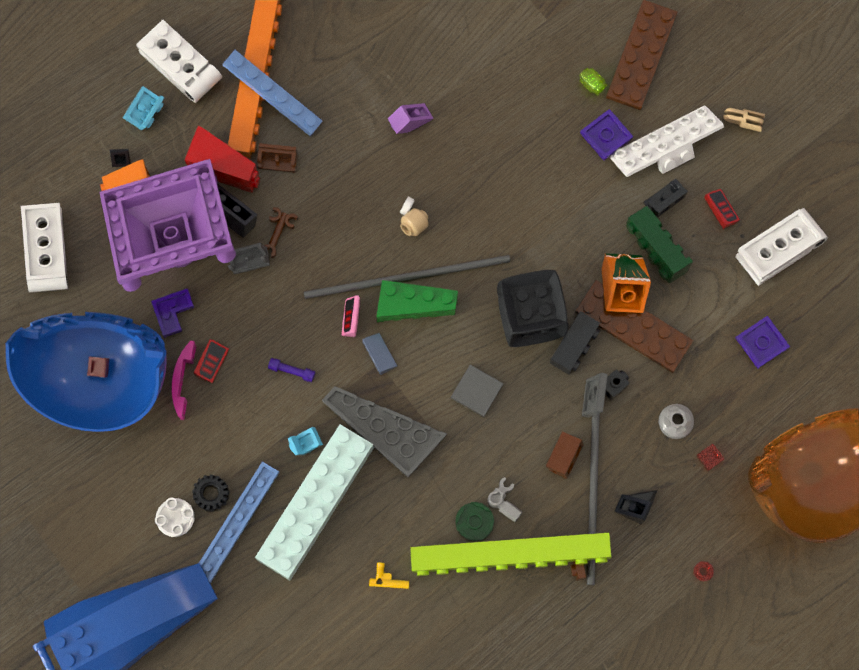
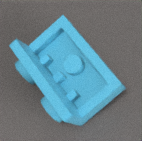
[123,86,164,130]

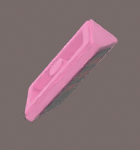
[342,296,360,337]

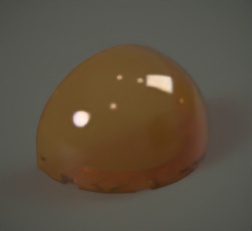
[748,408,859,543]

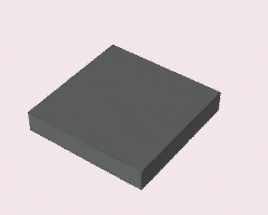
[451,365,503,417]
[582,373,608,418]

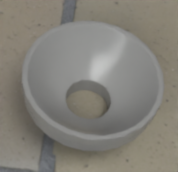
[658,404,694,439]

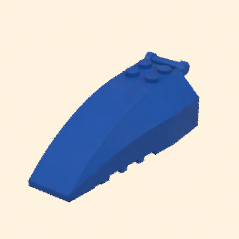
[33,563,218,670]

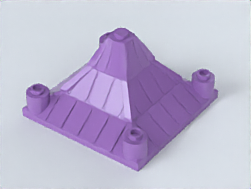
[99,159,236,292]

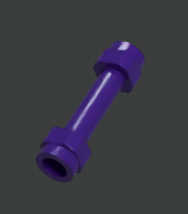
[268,358,315,382]

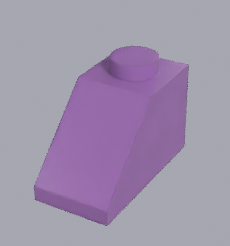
[388,103,433,134]

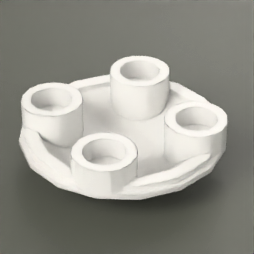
[155,498,194,537]

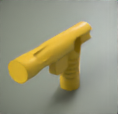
[369,563,409,589]

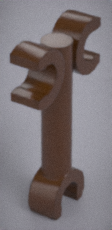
[264,207,298,258]

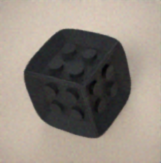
[497,270,569,347]

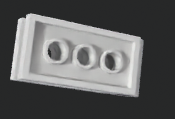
[136,20,222,103]
[21,203,68,293]
[735,208,828,286]

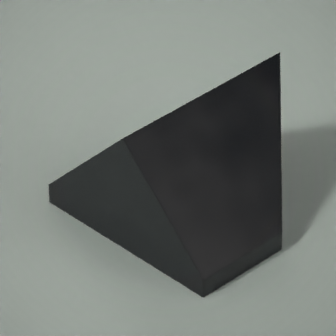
[614,490,657,525]

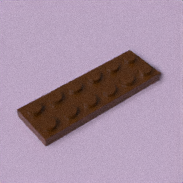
[606,0,678,111]
[575,280,694,373]

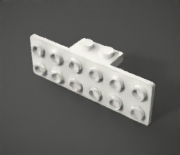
[610,106,724,177]

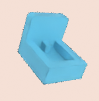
[288,427,323,455]

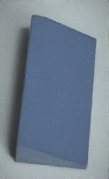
[362,333,397,375]

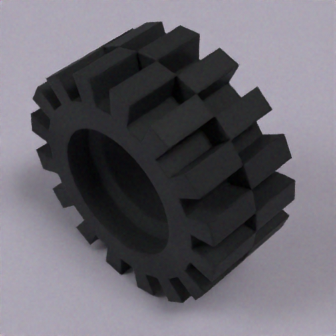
[192,474,229,512]

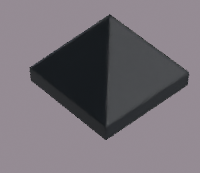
[110,149,131,167]

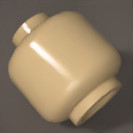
[400,208,428,236]

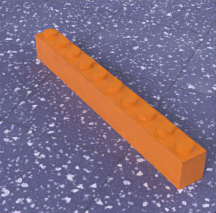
[228,0,282,159]

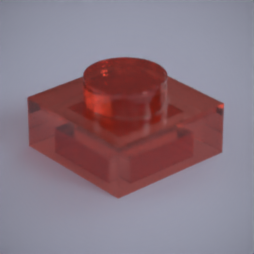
[697,443,724,471]

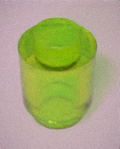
[579,68,607,95]

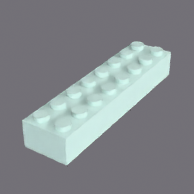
[255,424,374,581]

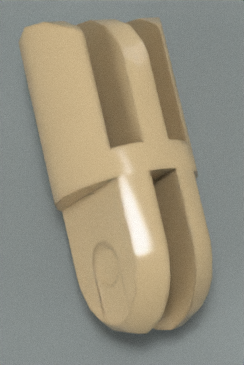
[723,108,765,132]

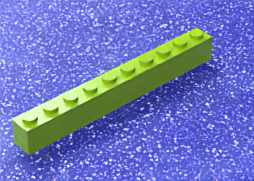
[410,533,612,576]

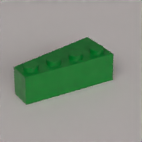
[376,280,458,323]

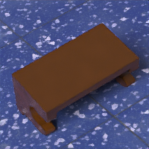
[257,143,298,173]
[546,431,584,479]

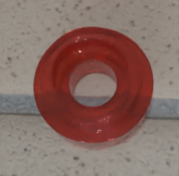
[694,561,714,581]

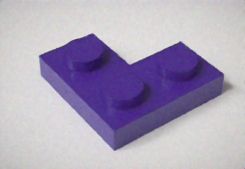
[151,289,194,338]

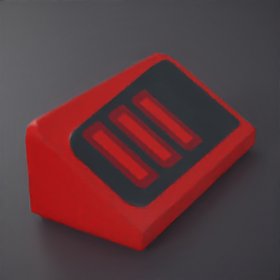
[705,189,740,229]
[194,339,229,383]

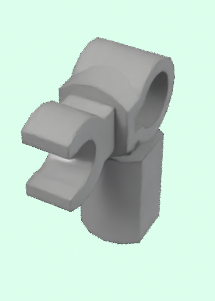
[487,477,523,523]

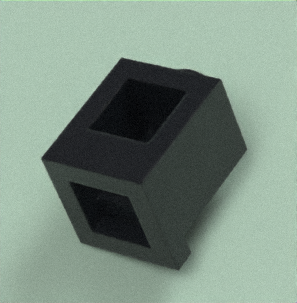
[605,369,630,401]

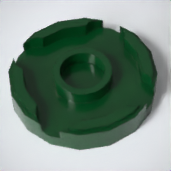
[455,502,494,542]

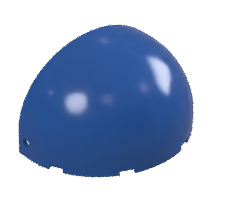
[5,312,167,432]

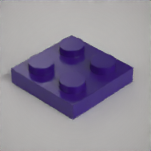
[580,109,633,161]
[735,316,790,369]

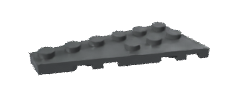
[322,386,447,478]

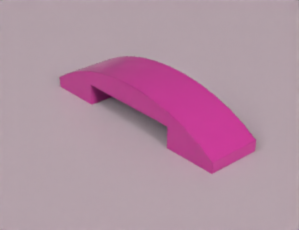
[172,341,197,420]

